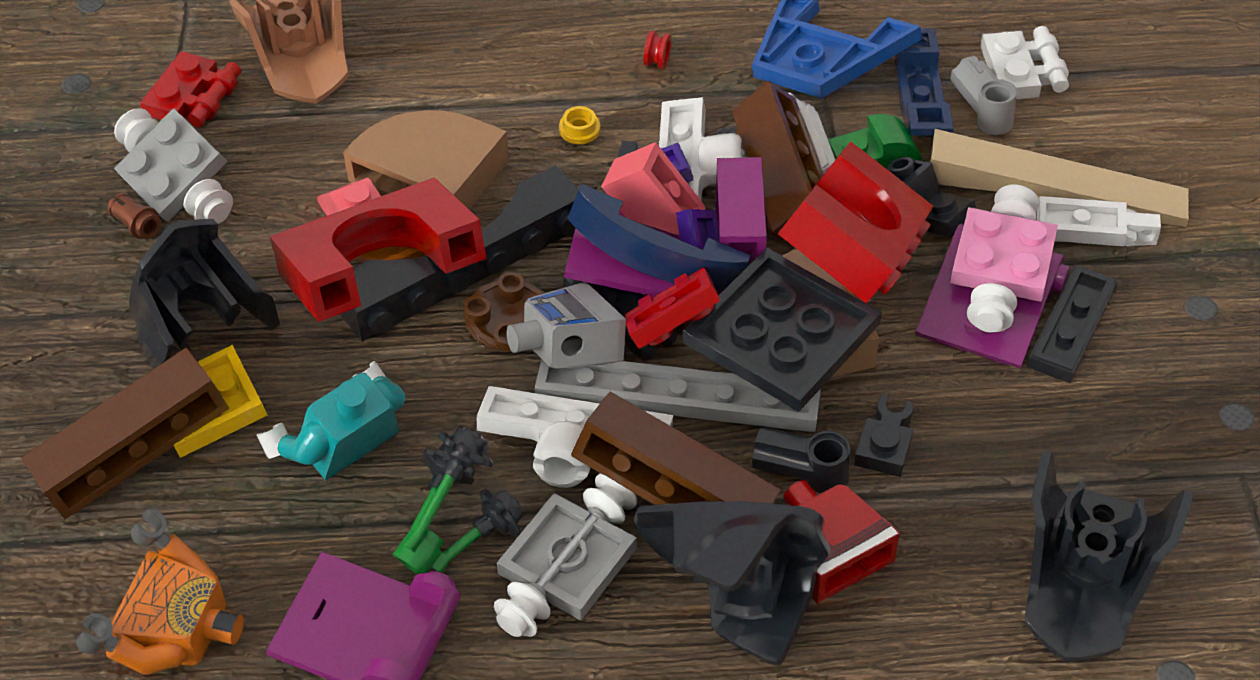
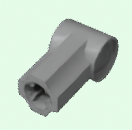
[951,55,1017,135]

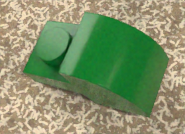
[828,114,923,168]

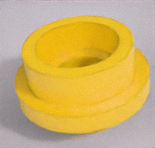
[559,106,600,144]

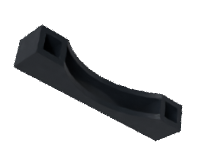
[340,165,578,342]

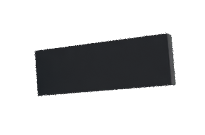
[1027,265,1118,383]

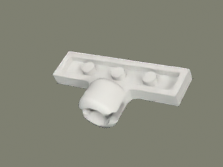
[659,97,746,200]
[476,386,673,488]

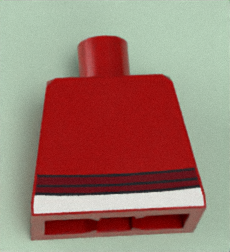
[783,480,900,604]

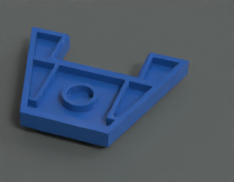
[752,0,922,98]

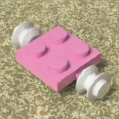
[950,185,1058,332]

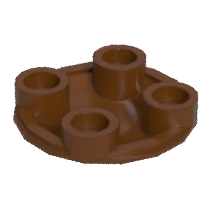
[464,272,544,352]

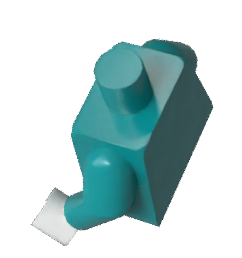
[257,361,405,481]

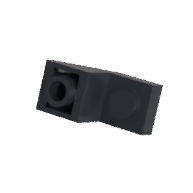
[886,157,977,237]

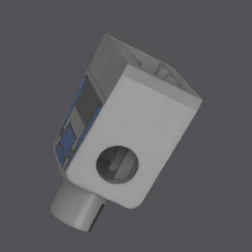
[506,282,626,368]

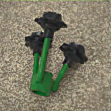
[392,426,524,574]

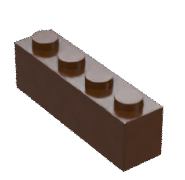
[732,80,824,240]
[21,347,229,520]
[570,391,781,505]

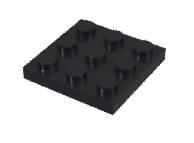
[683,248,882,412]

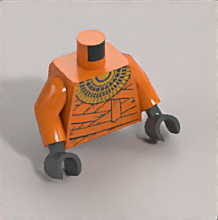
[76,509,244,675]

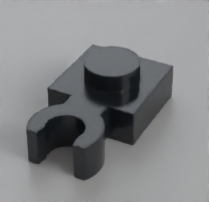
[854,394,913,477]

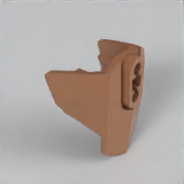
[229,0,348,104]

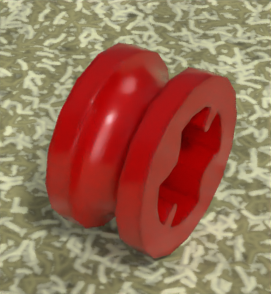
[643,30,672,70]

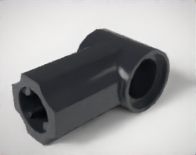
[752,427,850,493]

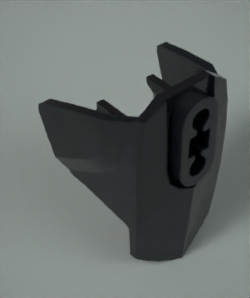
[129,219,280,369]
[1024,451,1193,662]
[634,501,831,666]

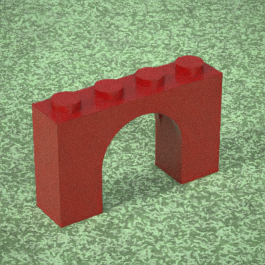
[778,141,933,304]
[269,177,487,322]

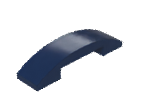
[895,28,954,136]
[568,184,751,290]

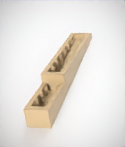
[930,129,1189,227]

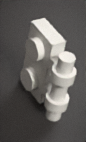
[980,26,1069,99]

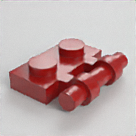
[140,51,242,127]
[624,267,721,349]

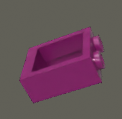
[715,157,766,295]

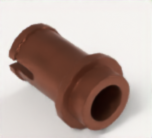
[107,192,161,239]

